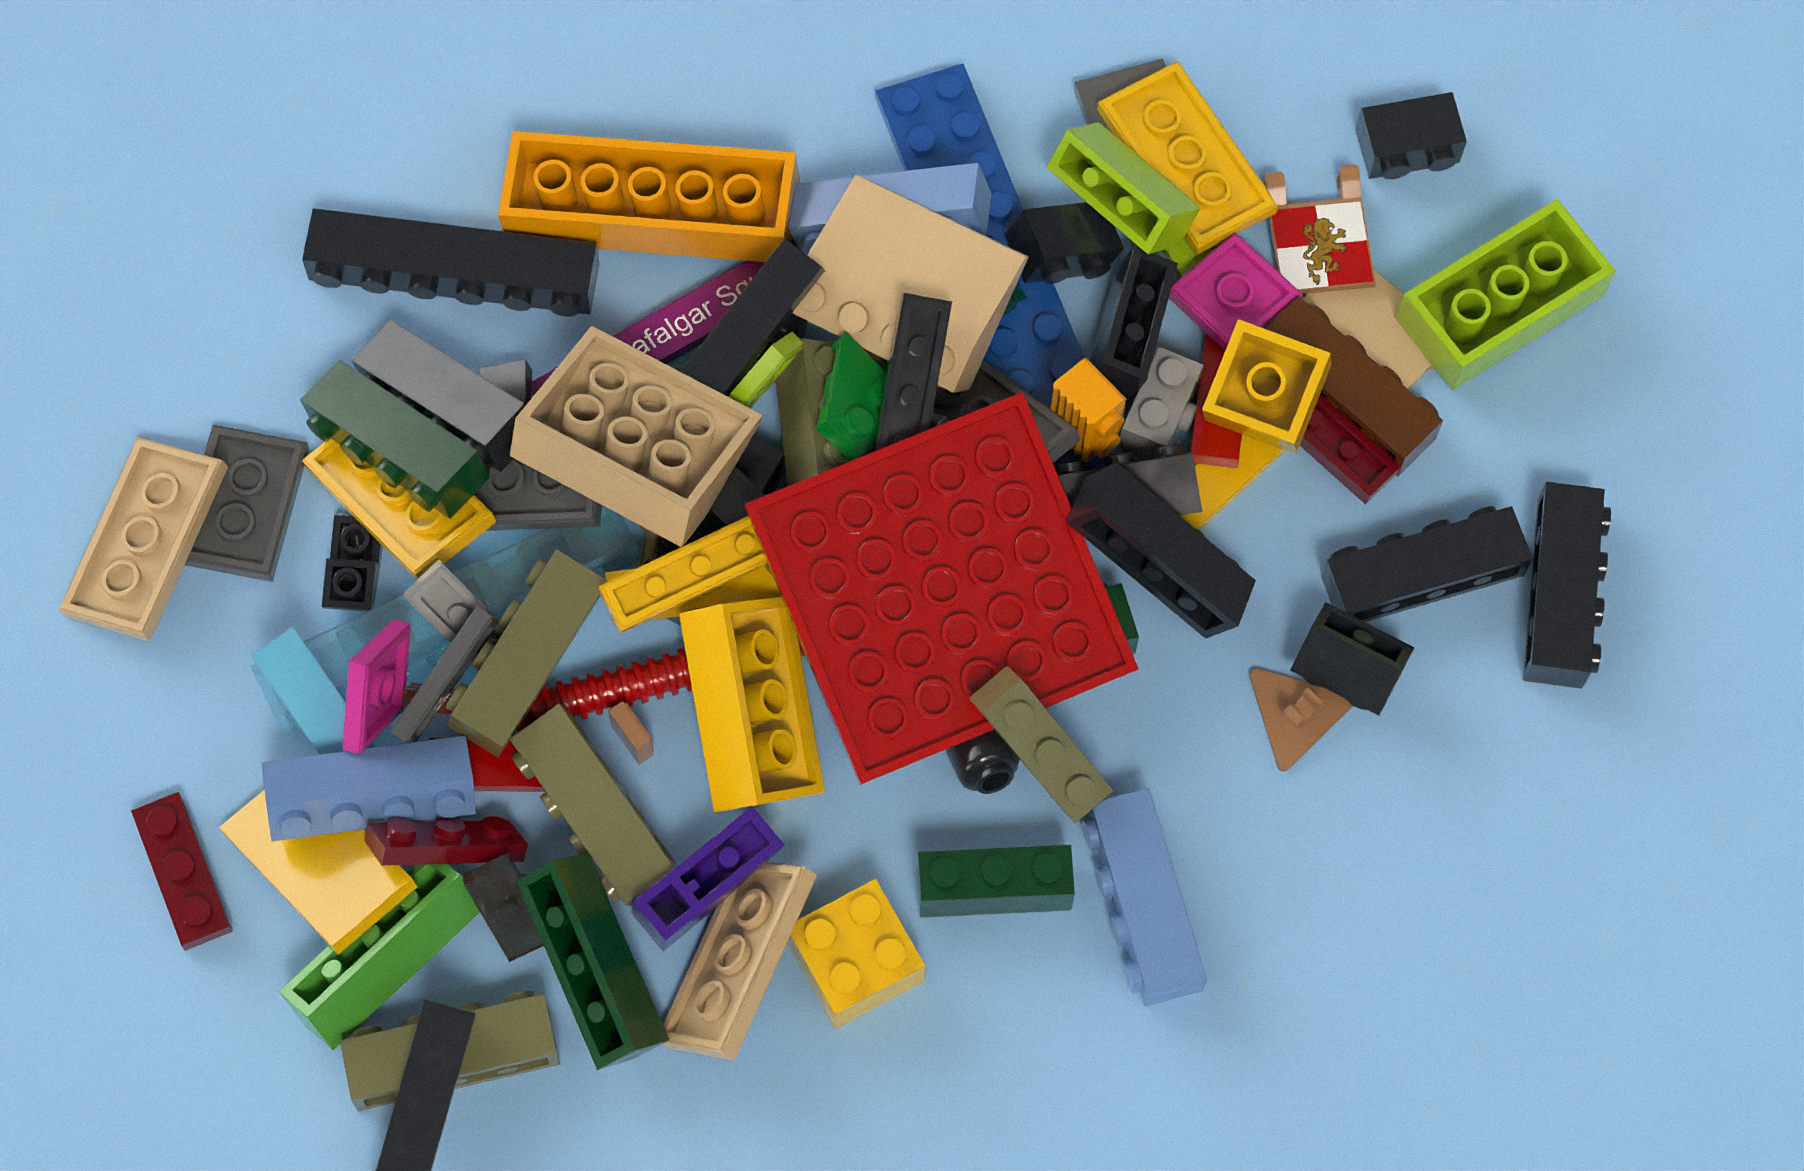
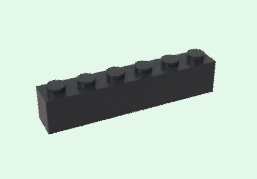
[302,208,600,317]

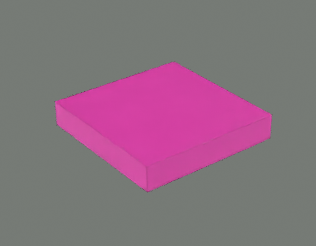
[1169,232,1303,351]
[342,619,411,754]

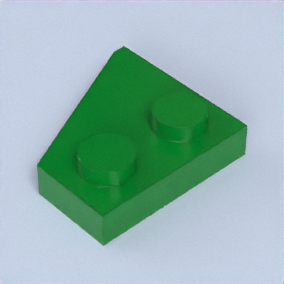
[816,332,887,462]

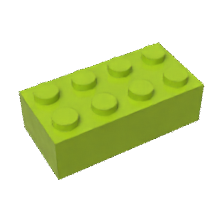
[1396,199,1616,391]

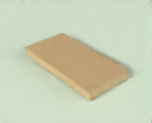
[58,437,228,642]
[662,862,817,1061]

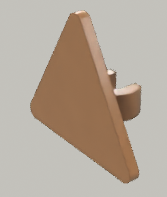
[1249,668,1353,772]

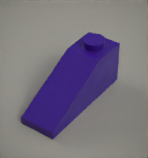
[631,806,785,951]

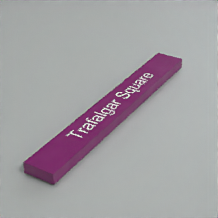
[531,236,799,396]

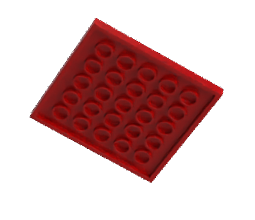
[744,392,1139,785]

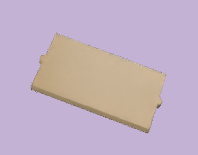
[1302,269,1435,390]

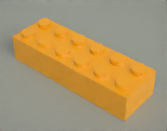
[498,131,800,262]

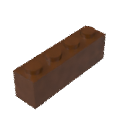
[1265,296,1443,477]

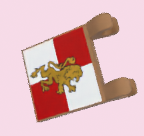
[1263,165,1376,294]

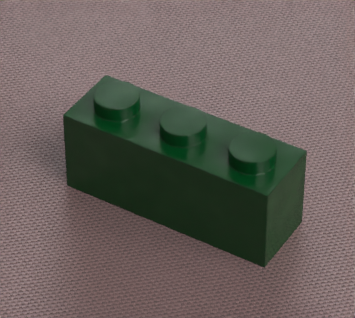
[917,845,1075,918]

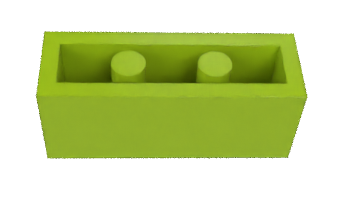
[1046,122,1201,255]

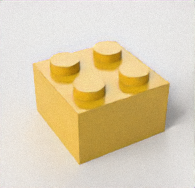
[1202,319,1332,454]
[787,879,926,1029]

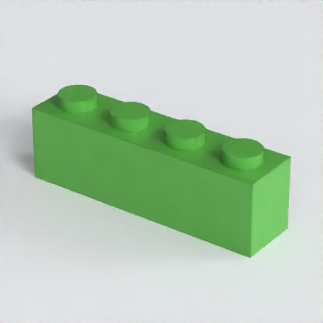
[279,864,483,1050]

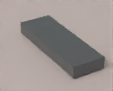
[390,606,499,743]

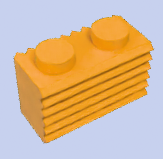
[1050,358,1126,462]

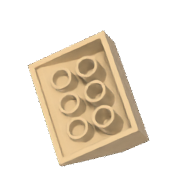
[793,174,1029,393]
[510,326,763,547]

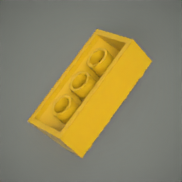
[679,597,825,813]

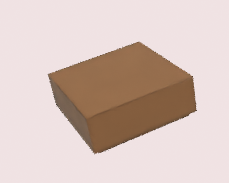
[608,701,654,765]

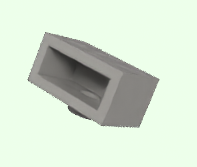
[1119,347,1204,459]

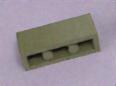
[969,666,1113,823]

